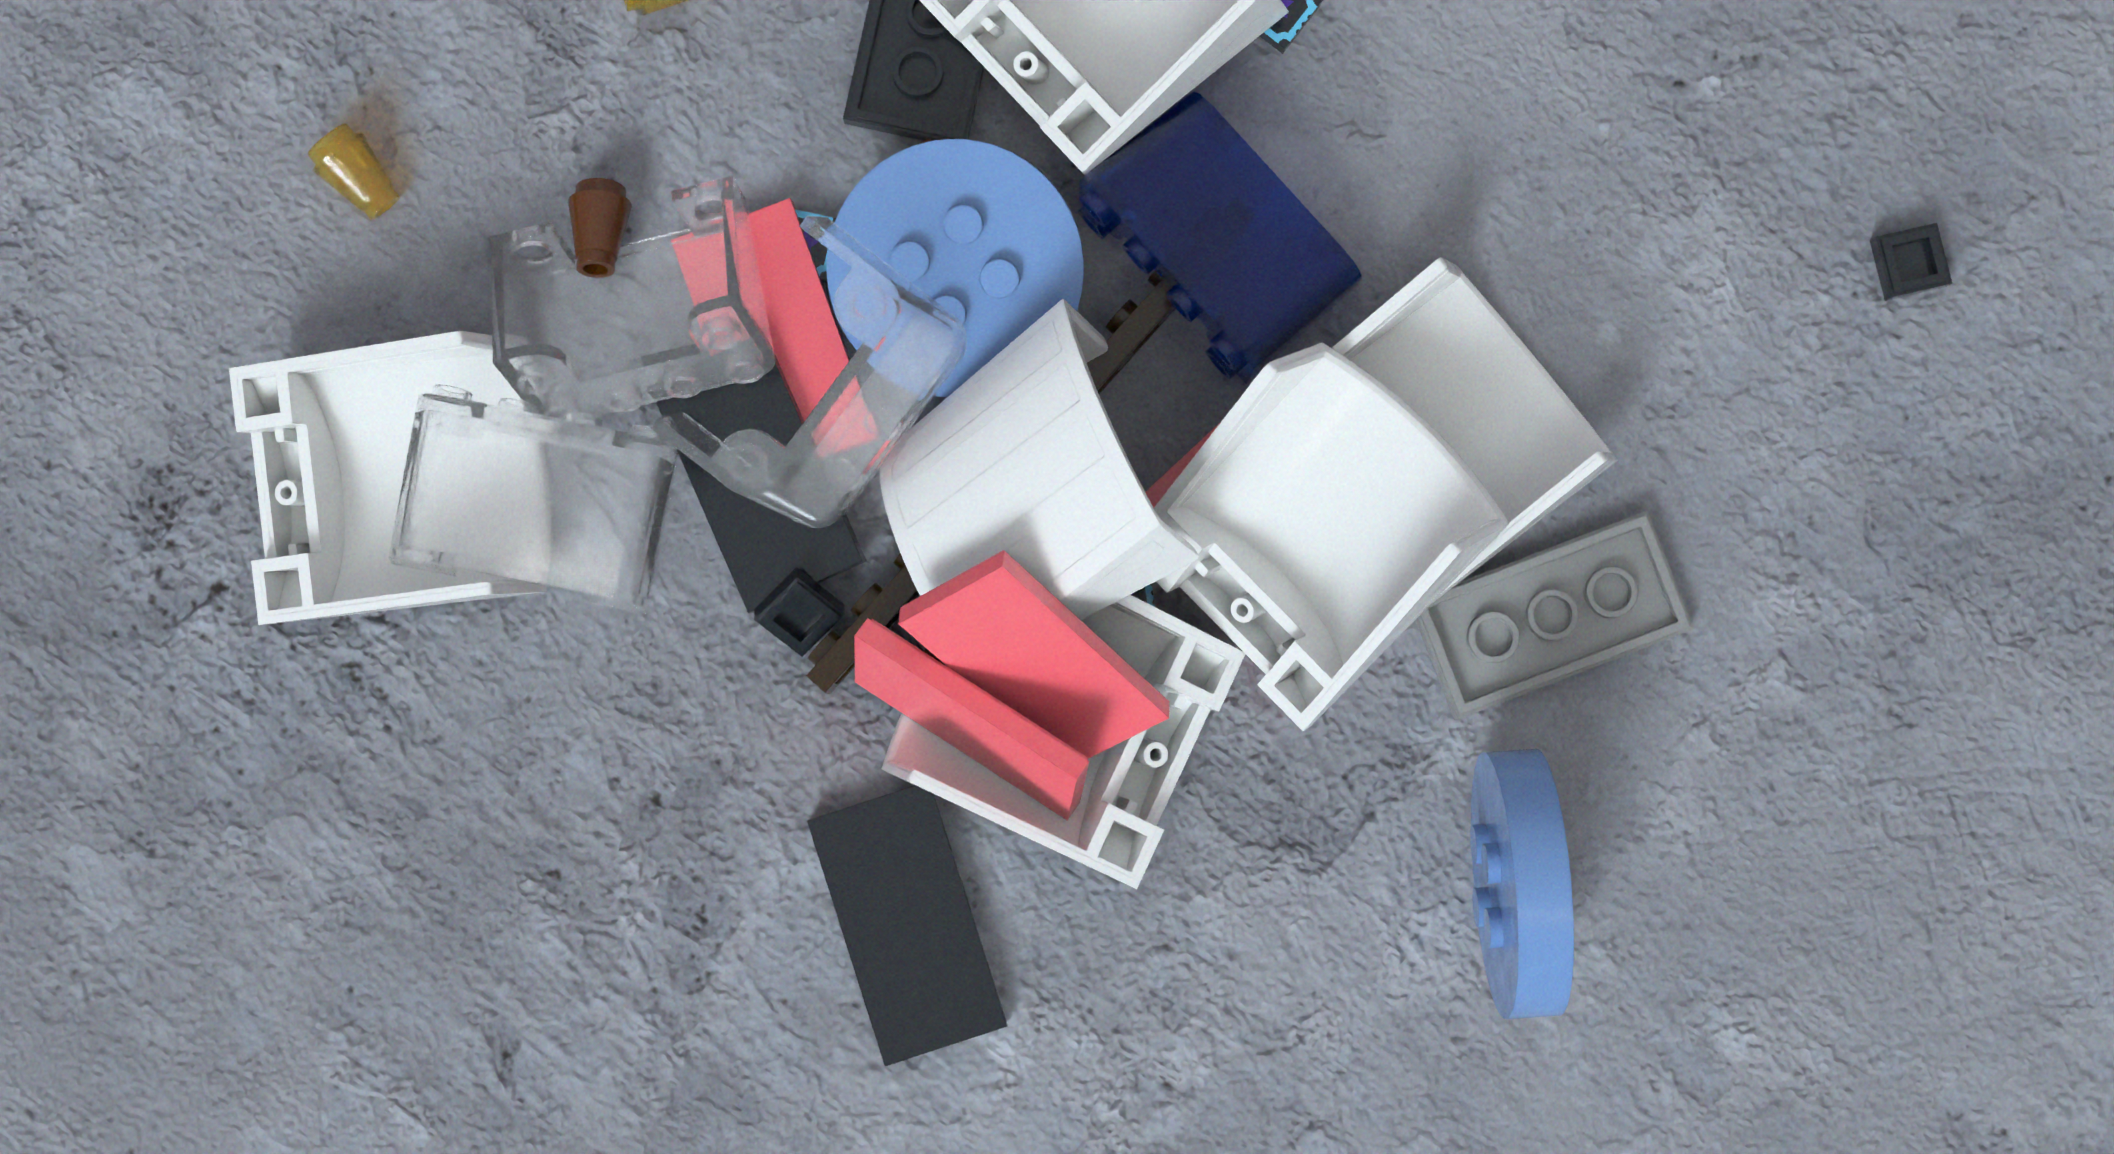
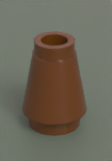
[568,178,632,278]

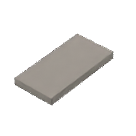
[1415,511,1694,720]

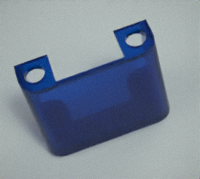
[1078,91,1362,384]

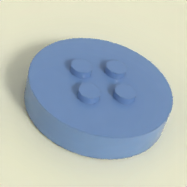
[827,139,1084,397]
[1470,749,1574,1019]

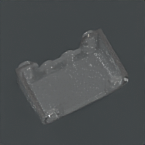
[491,176,776,427]
[388,384,678,614]

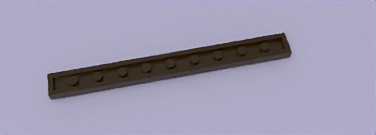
[806,199,1254,694]

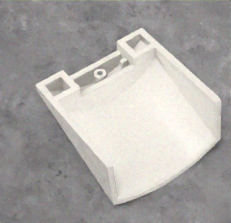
[920,0,1289,175]
[1332,257,1618,605]
[879,299,1199,620]
[229,331,551,625]
[1154,342,1509,731]
[881,595,1245,889]

